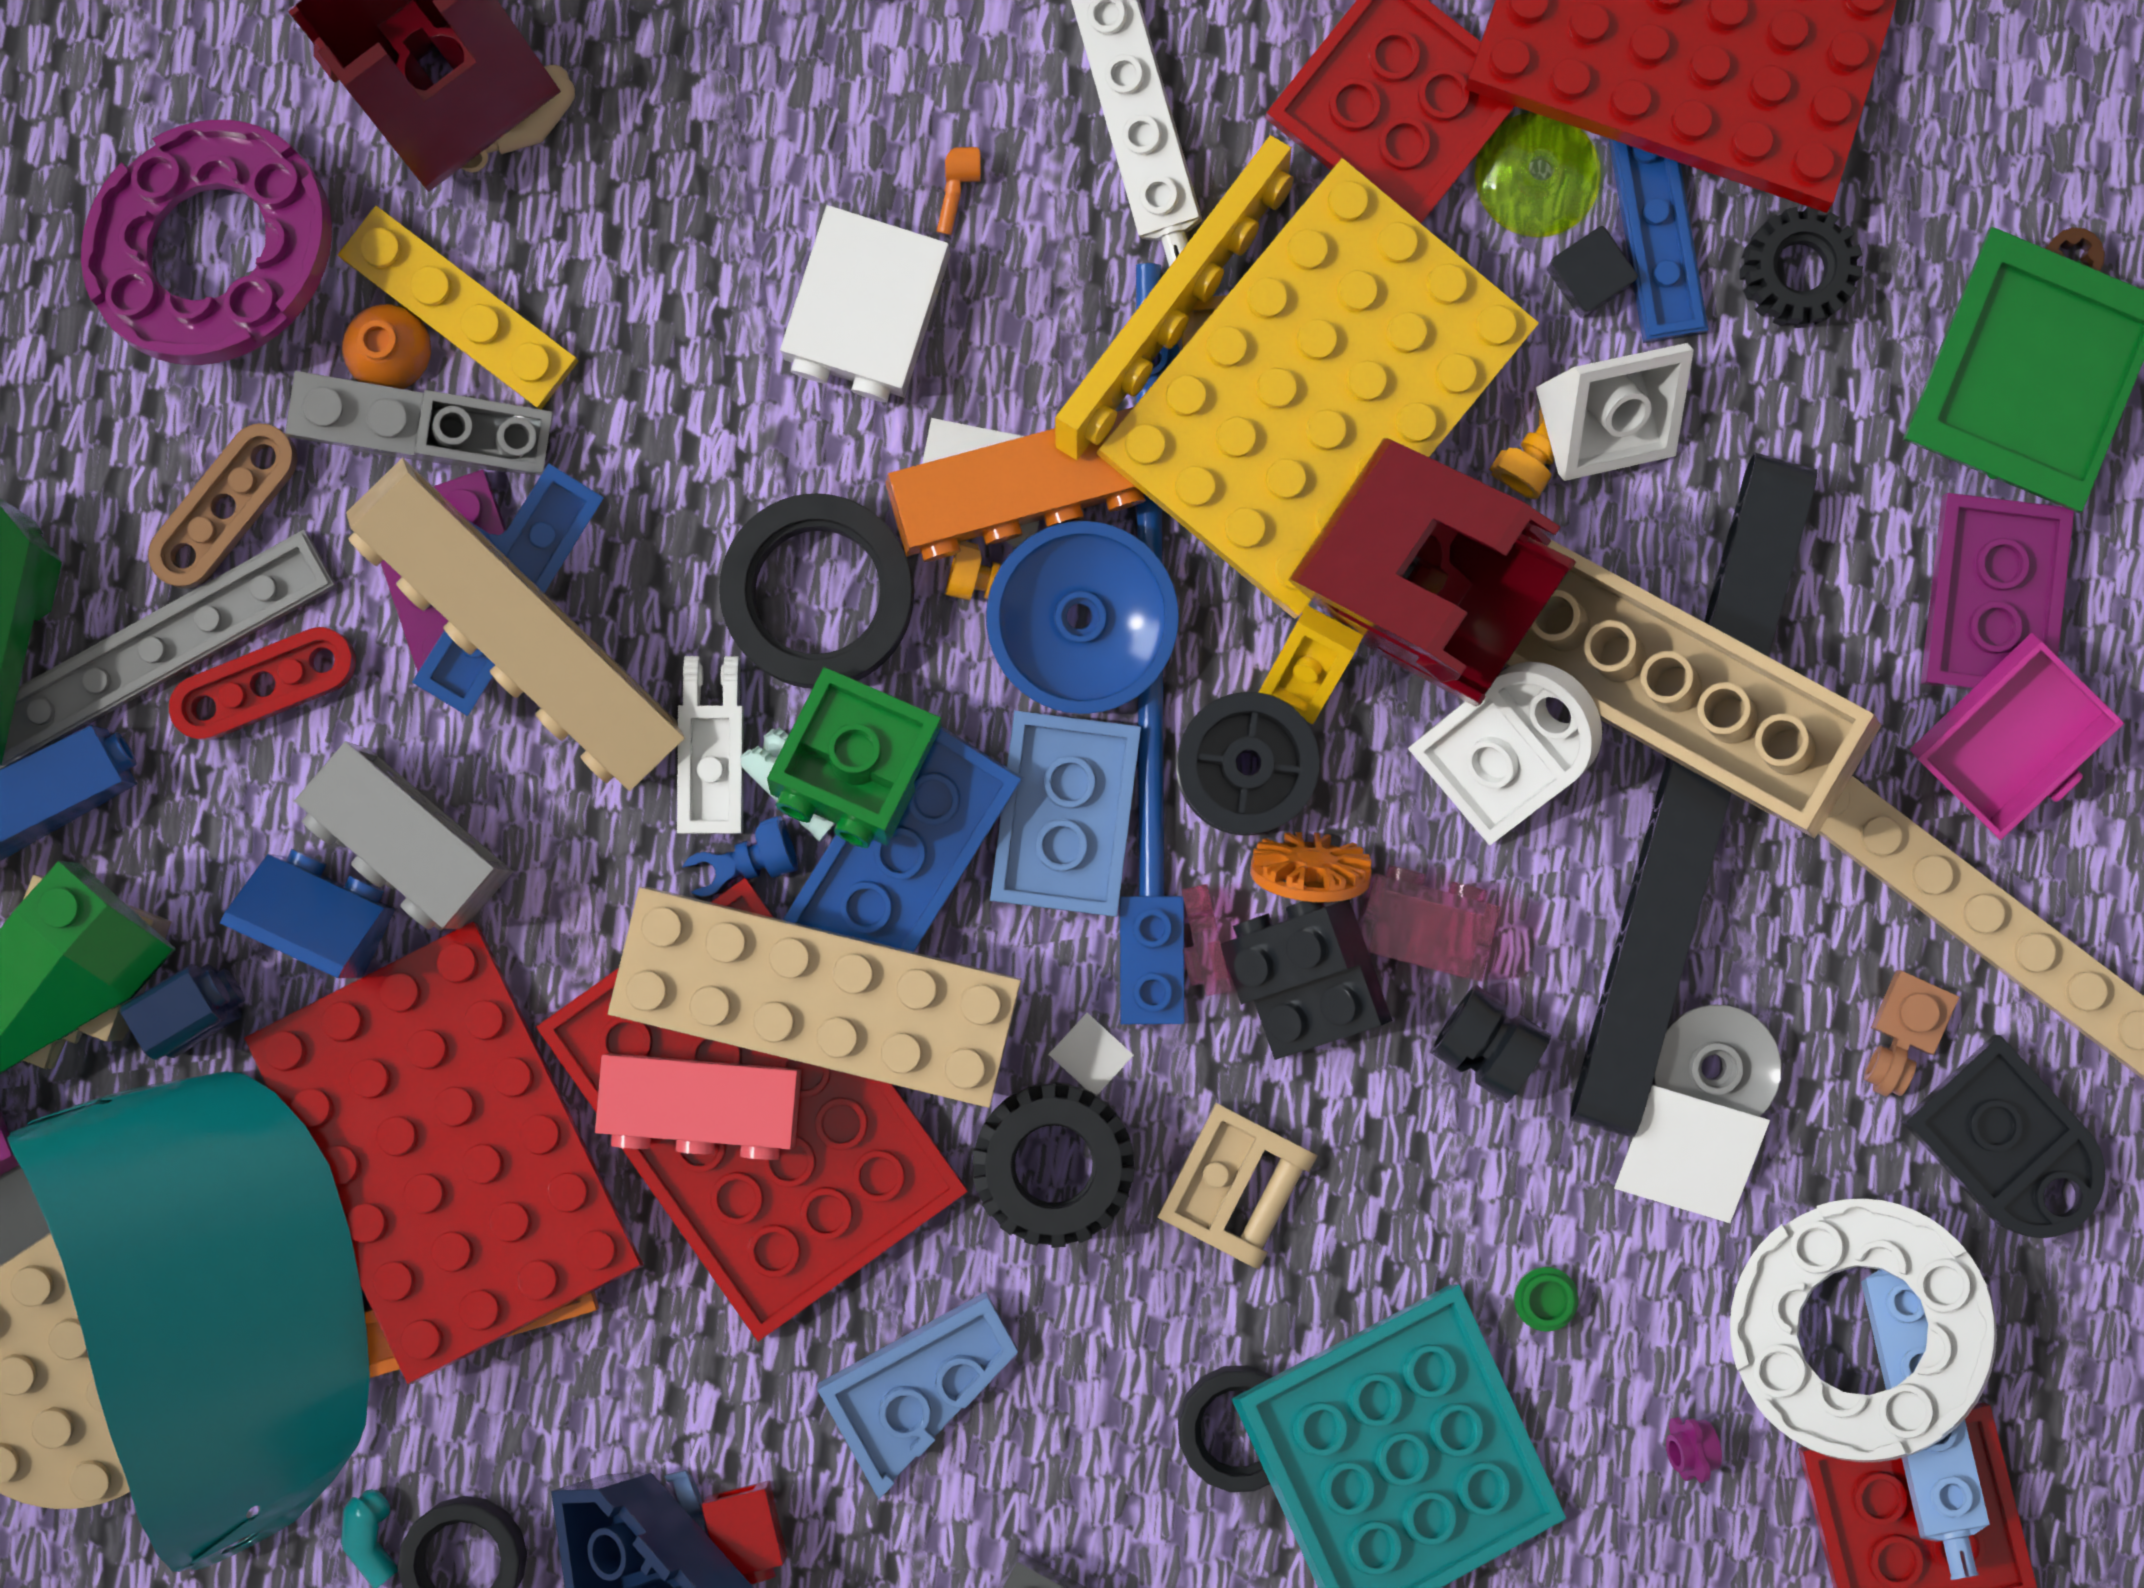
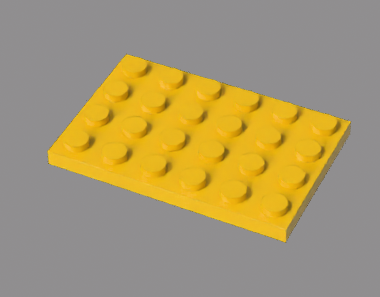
[1096,158,1539,619]

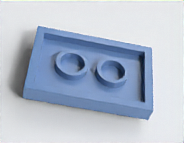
[990,710,1141,917]

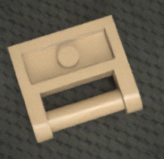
[1157,1102,1318,1270]

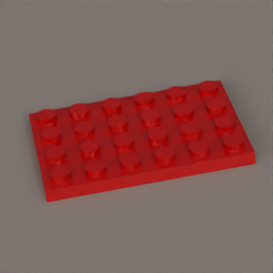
[1465,0,1897,213]
[536,878,968,1342]
[244,921,644,1384]

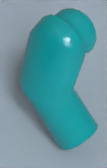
[341,1489,398,1588]

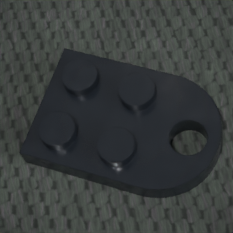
[1901,1035,2105,1238]

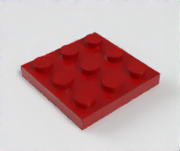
[1265,0,1515,224]
[1798,1402,2037,1588]

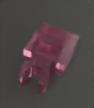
[1182,884,1232,997]

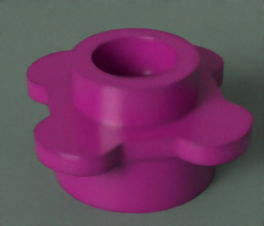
[1666,1417,1722,1483]

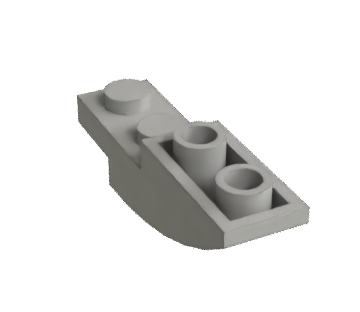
[285,371,552,475]

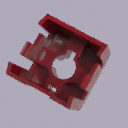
[288,0,561,192]
[1288,438,1576,707]

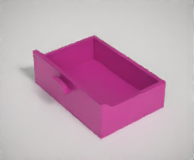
[1909,633,2125,841]

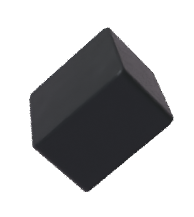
[1547,226,1638,318]

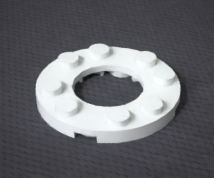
[1730,1199,1997,1462]

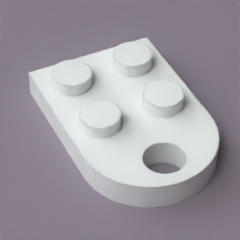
[1408,662,1602,846]

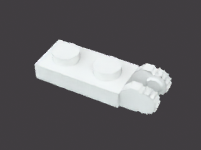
[677,656,744,834]

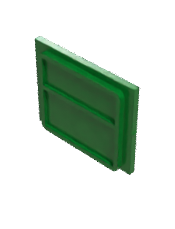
[1903,226,2144,513]

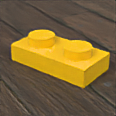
[1259,605,1364,724]

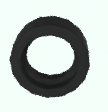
[1178,1365,1272,1493]
[398,1496,527,1588]

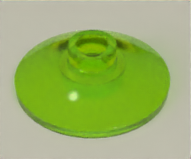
[1475,112,1601,238]

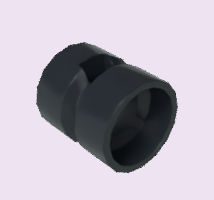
[1430,985,1552,1103]

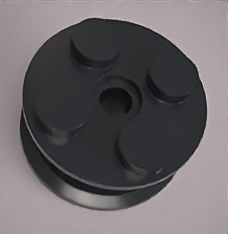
[1176,692,1320,836]

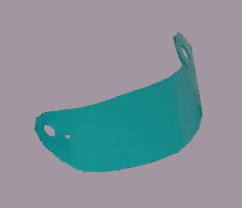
[7,1071,370,1572]

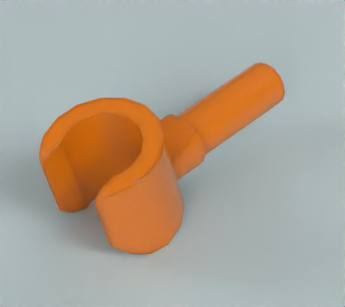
[936,147,981,235]

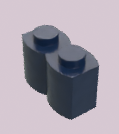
[120,964,245,1060]

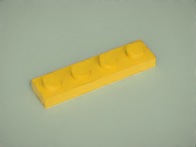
[337,205,579,410]

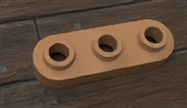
[148,423,298,589]

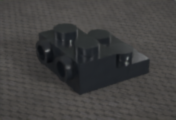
[1220,899,1393,1060]

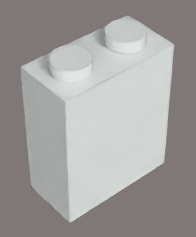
[780,205,950,402]

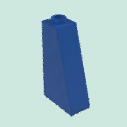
[0,725,138,861]

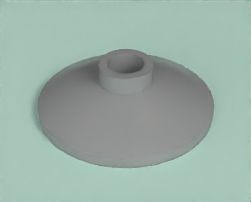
[1653,1004,1781,1117]

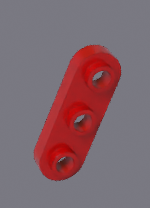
[169,627,356,740]

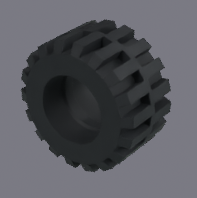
[972,1082,1135,1248]

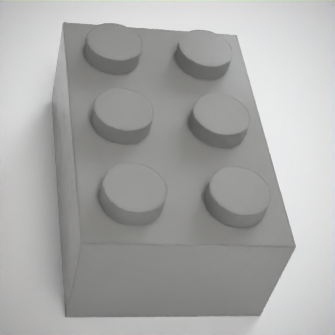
[294,741,514,931]

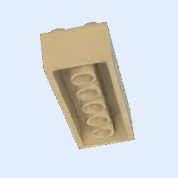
[1504,540,1881,839]
[607,887,1022,1108]

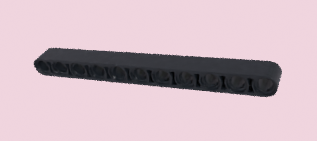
[1570,452,1817,1138]

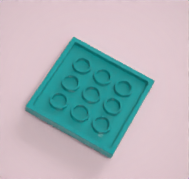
[1232,1285,1567,1588]

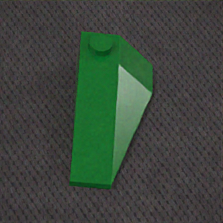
[0,861,176,1074]

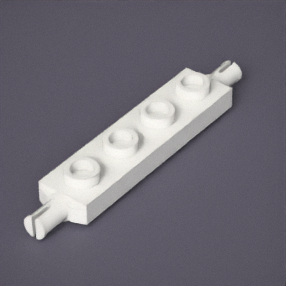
[1071,0,1203,267]

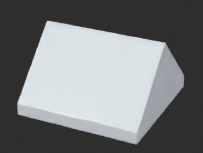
[1536,343,1694,481]

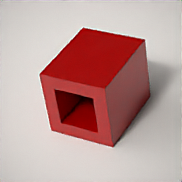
[701,1480,788,1585]

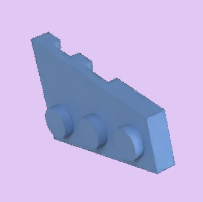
[817,1292,1018,1499]

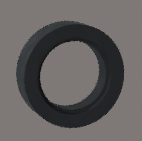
[719,493,914,689]

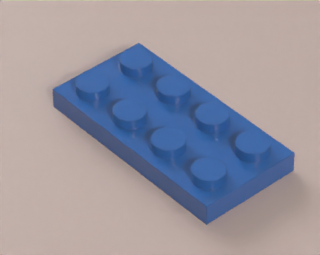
[783,727,1023,952]

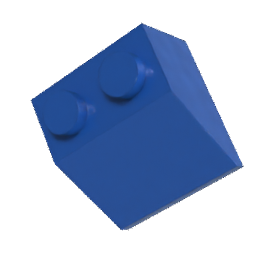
[220,848,395,978]

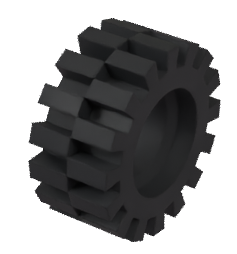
[1740,207,1863,328]

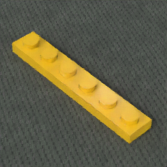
[1055,135,1294,460]

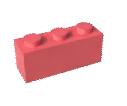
[595,1053,802,1160]

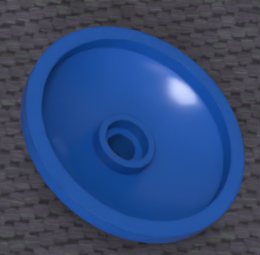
[986,521,1179,714]

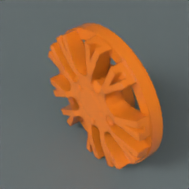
[1250,832,1372,902]

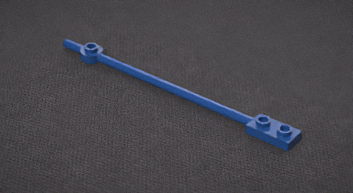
[1120,263,1184,1024]

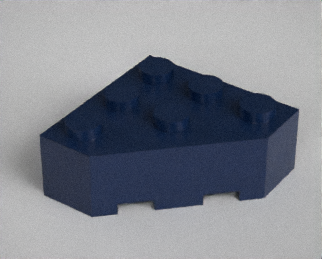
[551,1473,754,1588]

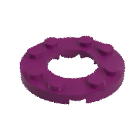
[81,119,332,365]

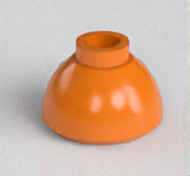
[342,304,431,389]

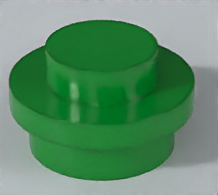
[1513,1266,1579,1332]

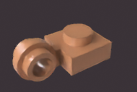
[1864,970,1959,1097]

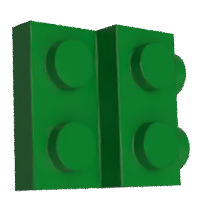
[767,667,942,848]

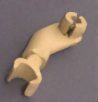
[462,65,575,173]

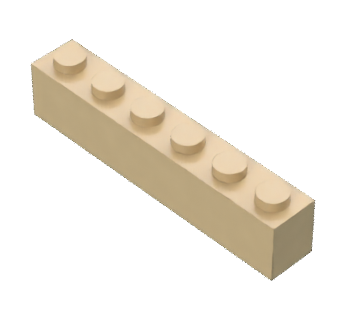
[346,457,685,791]

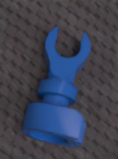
[683,816,798,897]

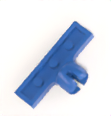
[412,463,604,716]

